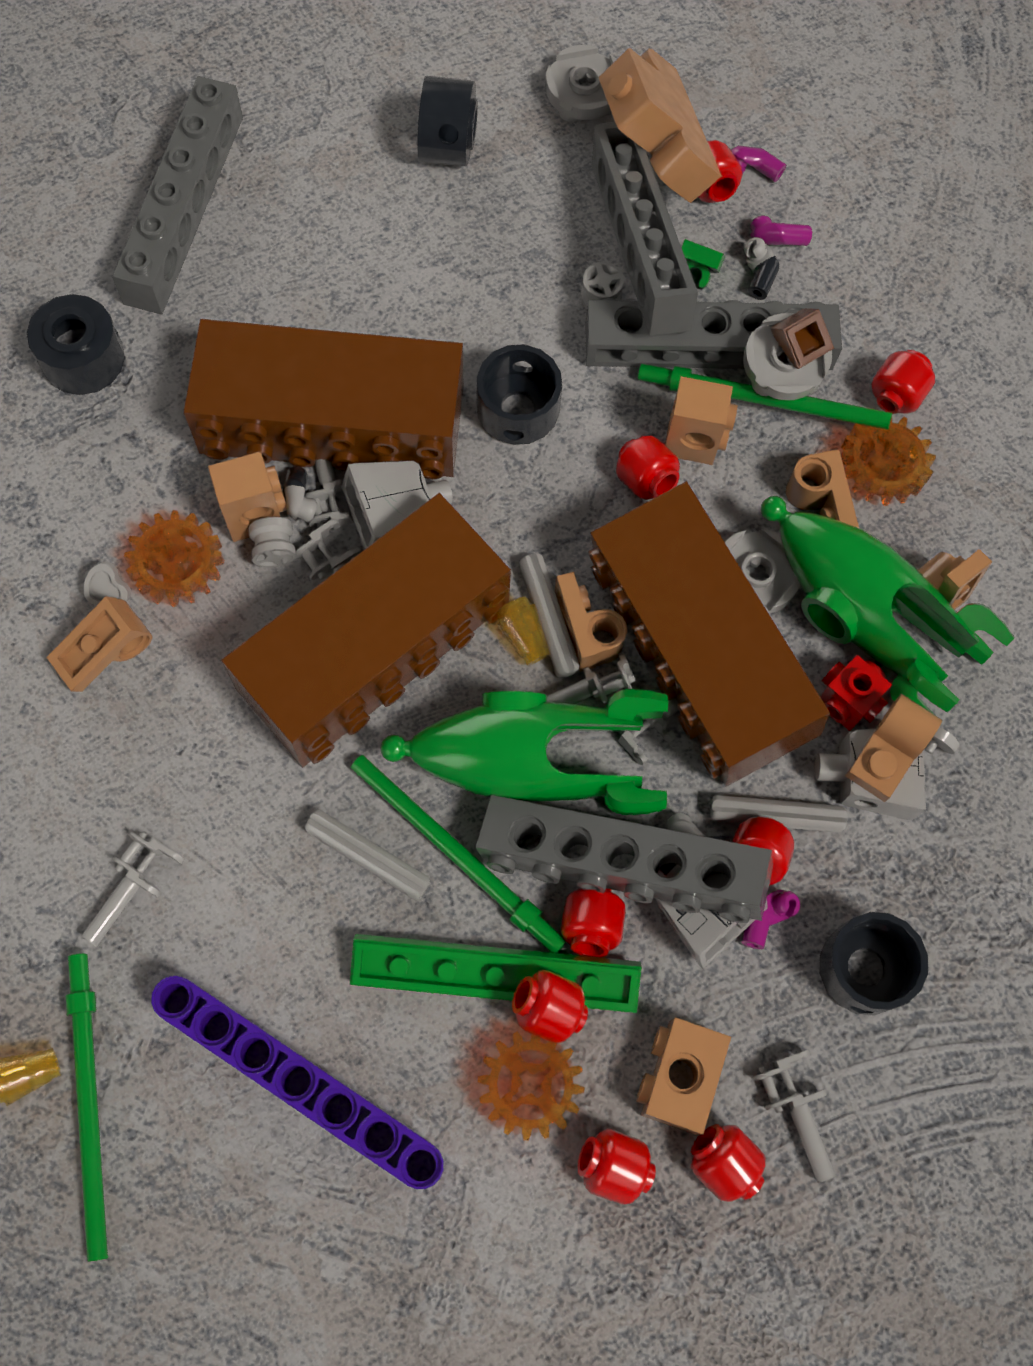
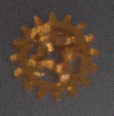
[841,417,936,506]
[124,510,225,607]
[477,1031,585,1141]

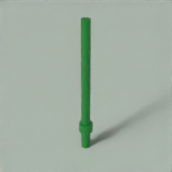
[638,364,892,430]
[351,755,566,953]
[65,953,108,1262]

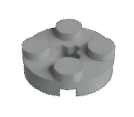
[545,45,617,122]
[743,313,832,400]
[725,529,800,614]

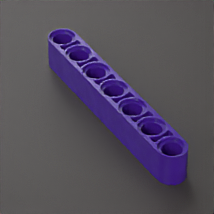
[151,976,444,1189]

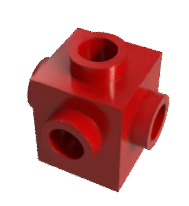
[820,655,892,731]

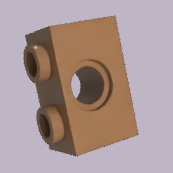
[665,376,738,465]
[208,451,287,542]
[636,1017,731,1135]

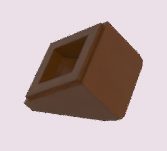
[770,308,834,369]

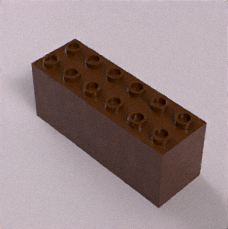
[184,319,464,479]
[588,481,830,787]
[221,492,511,768]

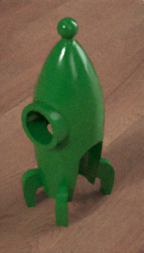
[761,496,1015,715]
[380,689,668,815]

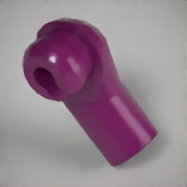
[731,145,787,182]
[750,215,812,246]
[741,890,800,950]

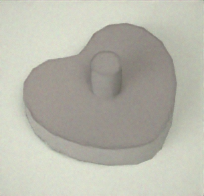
[84,561,131,606]
[924,727,960,754]

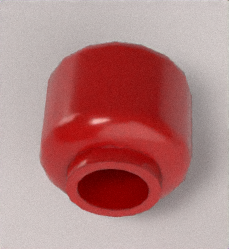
[698,140,743,203]
[871,350,936,414]
[616,435,680,500]
[732,816,794,886]
[561,888,626,957]
[512,970,588,1043]
[691,1124,766,1202]
[577,1129,656,1205]

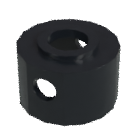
[417,76,478,166]
[26,294,125,395]
[476,344,562,445]
[819,912,928,1015]

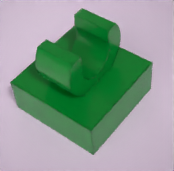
[682,239,725,289]

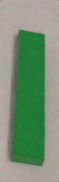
[350,934,642,1013]

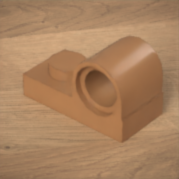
[786,450,859,528]
[918,549,992,609]
[554,572,627,672]
[46,596,152,692]
[845,694,942,802]

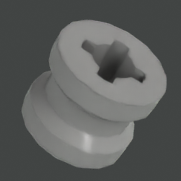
[581,262,624,310]
[248,517,296,567]

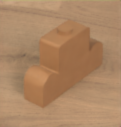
[598,48,722,203]

